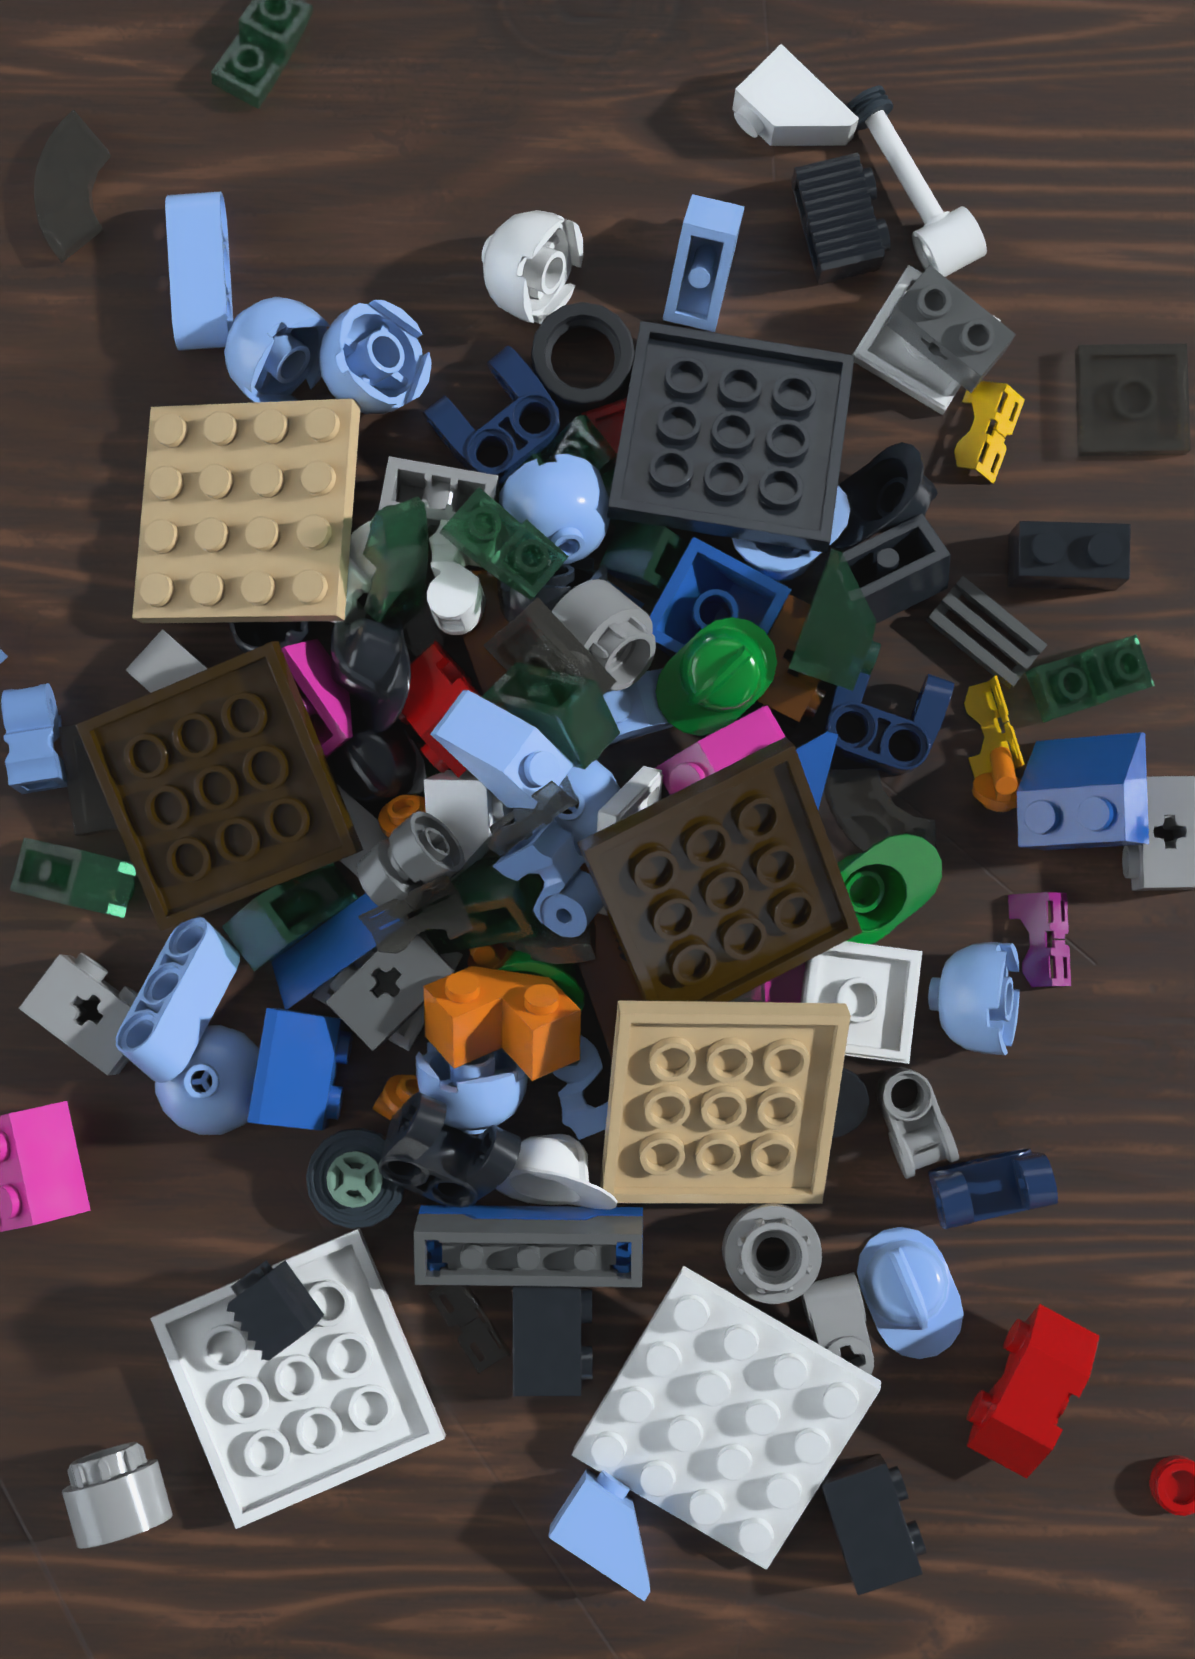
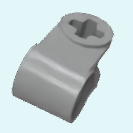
[876,1067,959,1179]
[801,1272,874,1375]

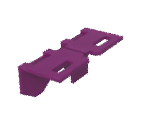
[1008,892,1071,987]

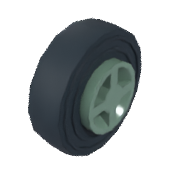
[306,1128,405,1229]

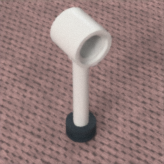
[847,85,987,277]

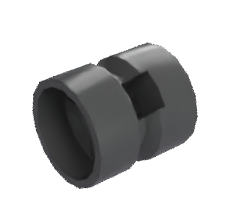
[356,811,465,917]

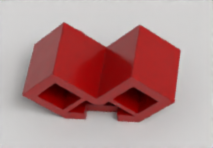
[398,639,483,778]
[967,1304,1100,1479]

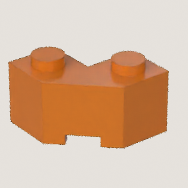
[423,966,581,1081]

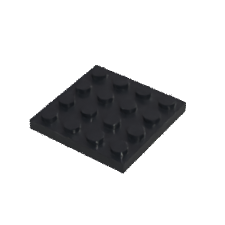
[607,321,855,553]

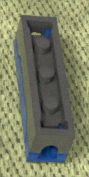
[414,1205,643,1287]

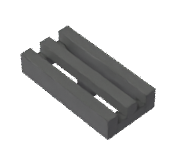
[926,576,1047,689]

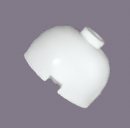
[482,210,583,324]

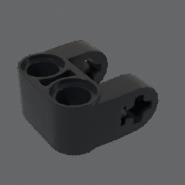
[378,1092,521,1208]

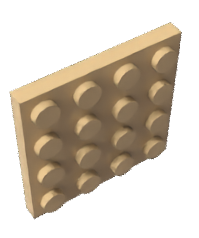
[132,398,361,623]
[600,1001,851,1204]

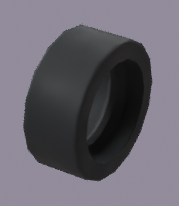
[531,302,635,413]

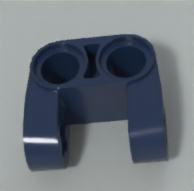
[423,345,560,486]
[823,647,954,775]
[928,1148,1058,1229]

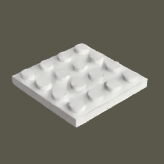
[150,1228,446,1529]
[572,1266,881,1570]

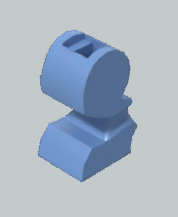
[1,683,71,794]
[493,819,604,938]
[553,1035,608,1140]

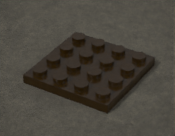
[76,641,363,931]
[577,737,862,1002]

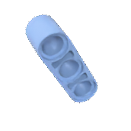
[165,191,233,351]
[116,916,240,1083]

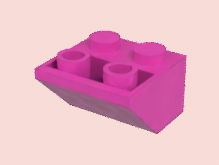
[0,1101,91,1232]

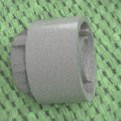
[542,579,656,692]
[722,1203,822,1304]
[62,1442,173,1549]

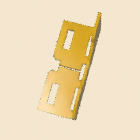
[954,381,1025,484]
[964,675,1025,779]

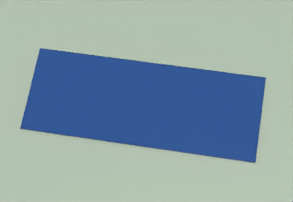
[271,893,405,1010]

